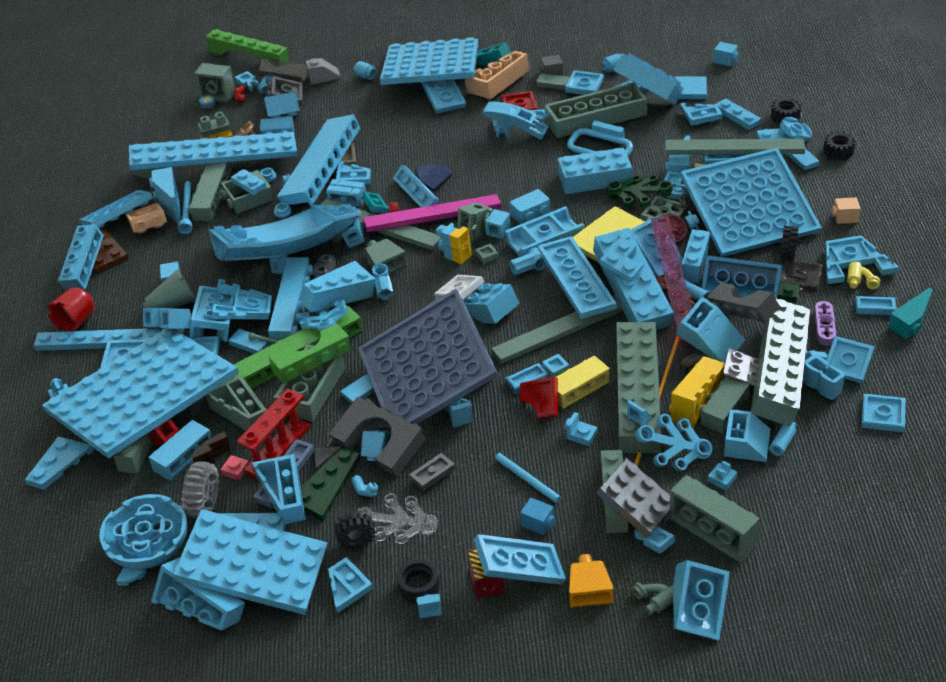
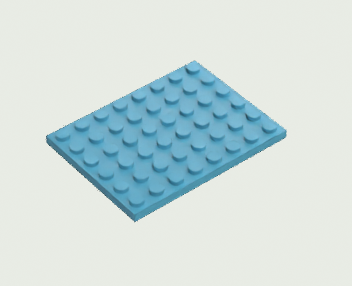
[42,328,239,459]

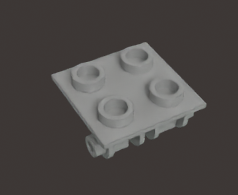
[723,348,759,386]

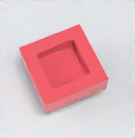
[220,455,249,480]

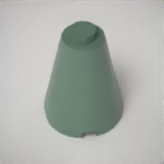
[143,269,196,308]

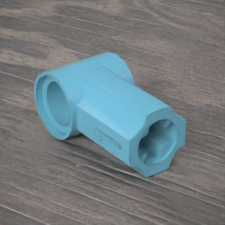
[509,247,547,275]
[372,264,393,300]

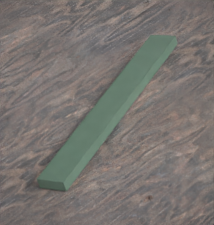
[665,139,805,155]
[320,199,442,251]
[491,295,623,364]

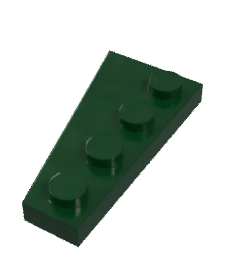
[301,446,360,521]

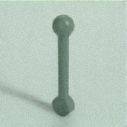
[248,333,283,343]

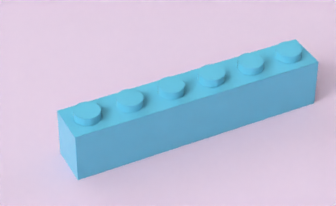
[268,257,313,345]

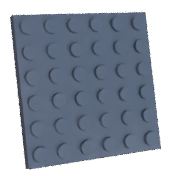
[358,289,499,433]

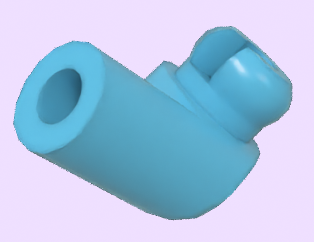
[351,475,378,497]

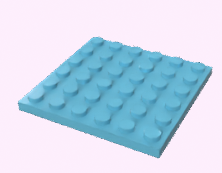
[380,37,479,85]
[680,148,822,257]

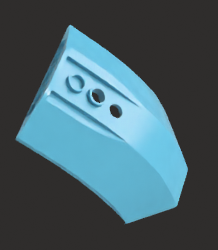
[209,204,361,261]

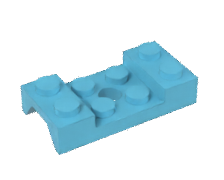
[505,206,584,257]

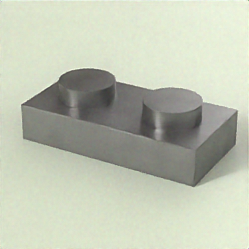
[409,453,455,491]

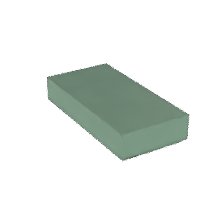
[536,73,570,90]

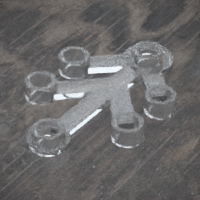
[357,493,438,544]

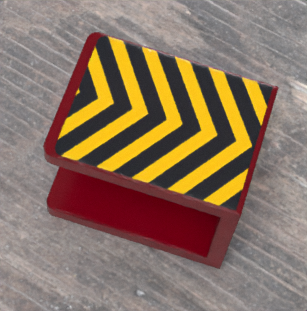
[468,548,505,599]

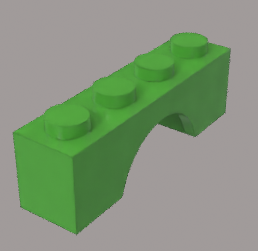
[269,323,351,383]

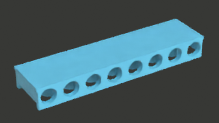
[277,114,360,206]

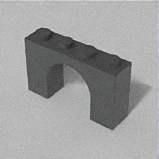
[329,396,426,478]

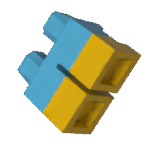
[436,223,472,265]

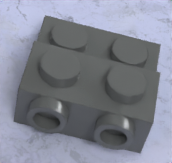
[266,76,303,106]

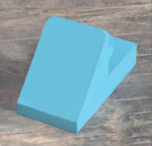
[444,398,472,427]

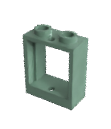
[220,170,274,214]

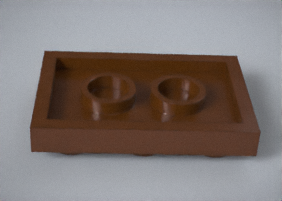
[93,229,128,274]

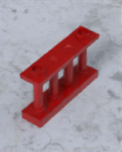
[237,388,310,481]

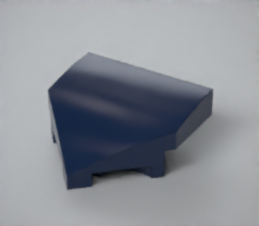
[415,163,453,193]

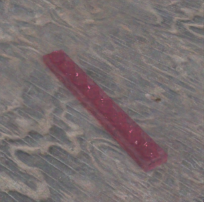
[651,215,692,344]

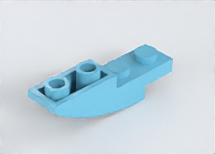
[482,102,549,140]

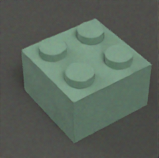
[195,63,235,103]

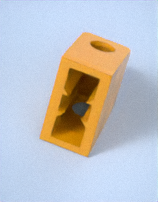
[569,554,613,607]

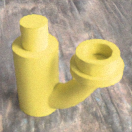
[847,262,881,289]

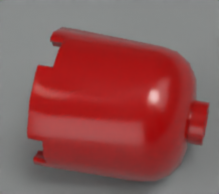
[47,288,95,332]

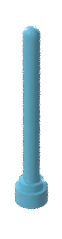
[178,181,192,234]

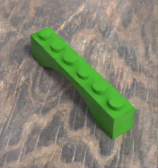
[206,29,290,70]

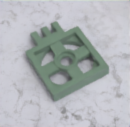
[641,195,688,222]

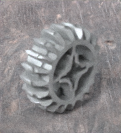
[181,462,220,519]

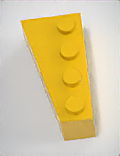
[669,356,725,429]

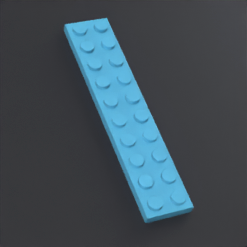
[129,132,297,170]

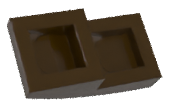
[191,432,231,464]

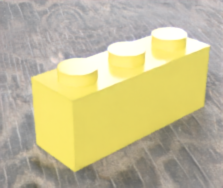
[557,355,609,409]

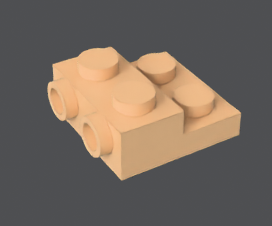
[125,203,167,234]

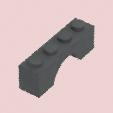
[707,282,780,323]

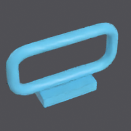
[567,120,633,157]

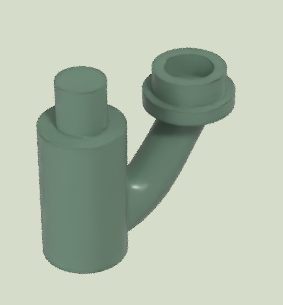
[632,582,673,615]

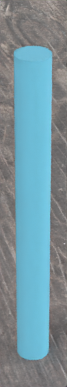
[495,453,561,503]

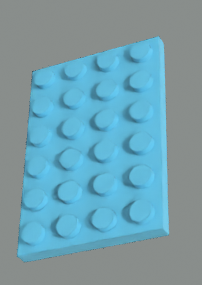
[173,509,327,615]

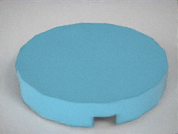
[780,117,812,142]

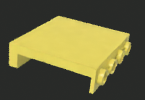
[573,207,644,263]

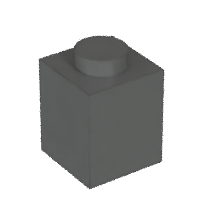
[539,55,563,76]

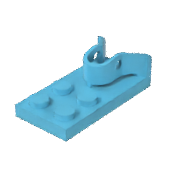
[189,286,235,342]

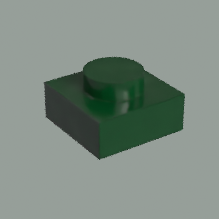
[777,282,800,303]

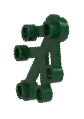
[607,174,673,207]

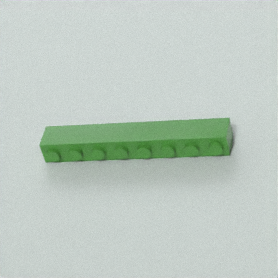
[228,306,363,389]

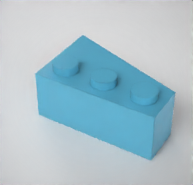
[252,454,306,524]

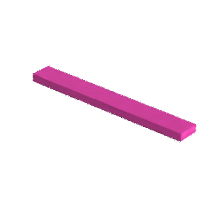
[363,194,501,232]

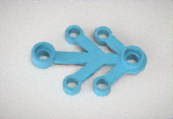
[298,299,348,331]
[636,414,712,472]

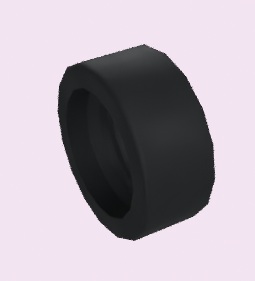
[396,559,440,603]

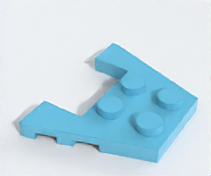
[825,236,899,284]
[211,279,272,319]

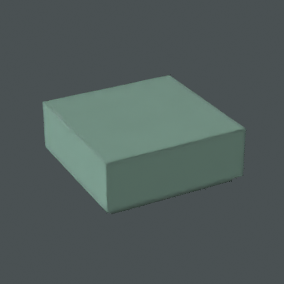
[475,244,499,264]

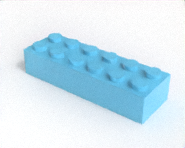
[593,227,674,330]

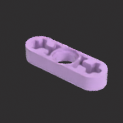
[814,301,836,346]

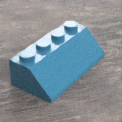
[702,255,782,299]

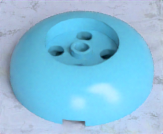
[99,494,188,569]

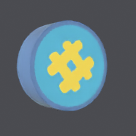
[199,95,215,109]

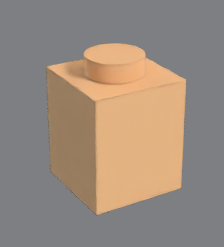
[831,197,861,224]

